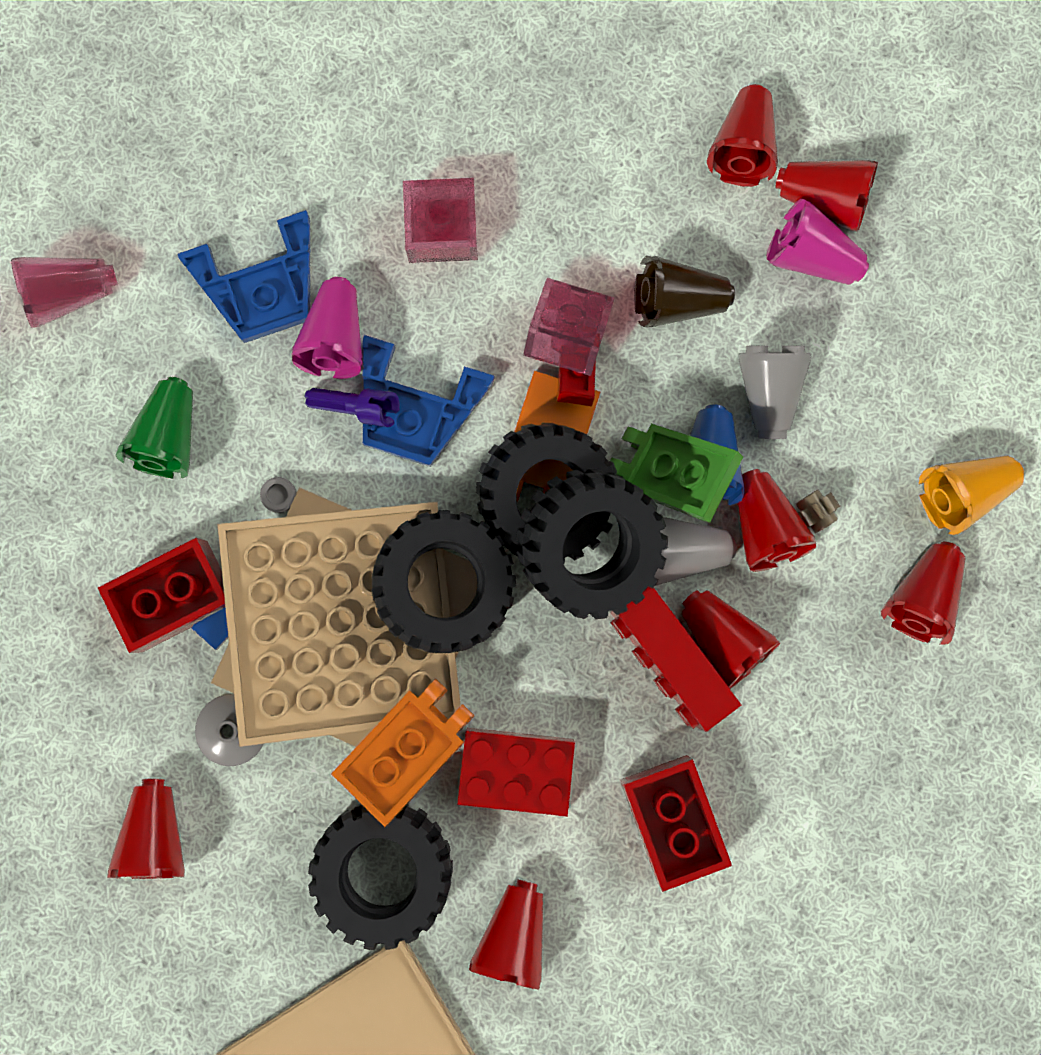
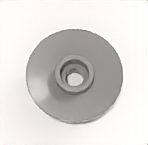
[195,694,263,766]

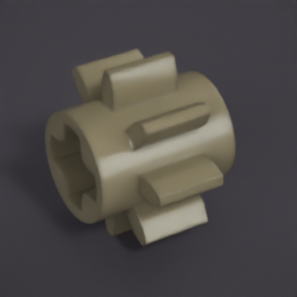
[796,489,840,533]

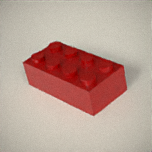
[610,586,742,732]

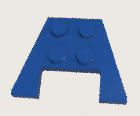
[177,210,310,343]
[363,335,495,467]

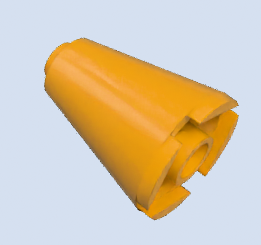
[919,456,1024,535]

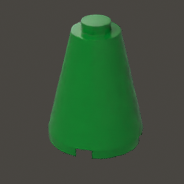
[116,377,193,479]

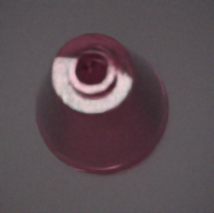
[11,257,118,328]

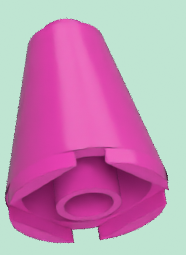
[766,199,869,285]
[292,277,363,379]

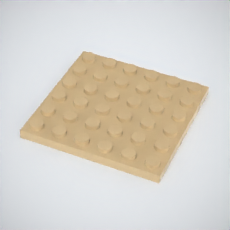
[217,502,461,747]

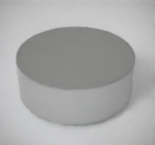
[260,477,297,513]

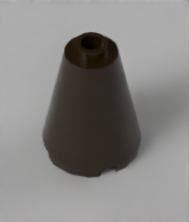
[634,255,735,327]

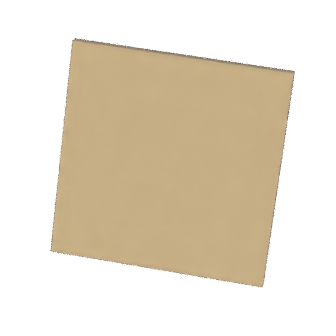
[216,940,475,1055]

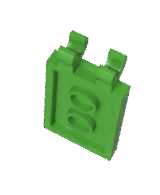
[610,423,743,523]

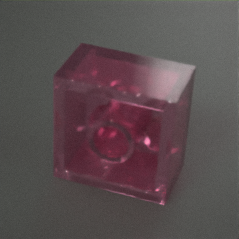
[403,178,478,263]
[523,278,615,376]

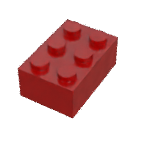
[98,537,225,653]
[457,727,575,817]
[620,755,732,892]

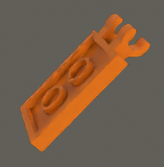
[514,371,601,502]
[331,679,474,827]

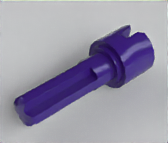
[304,388,400,428]

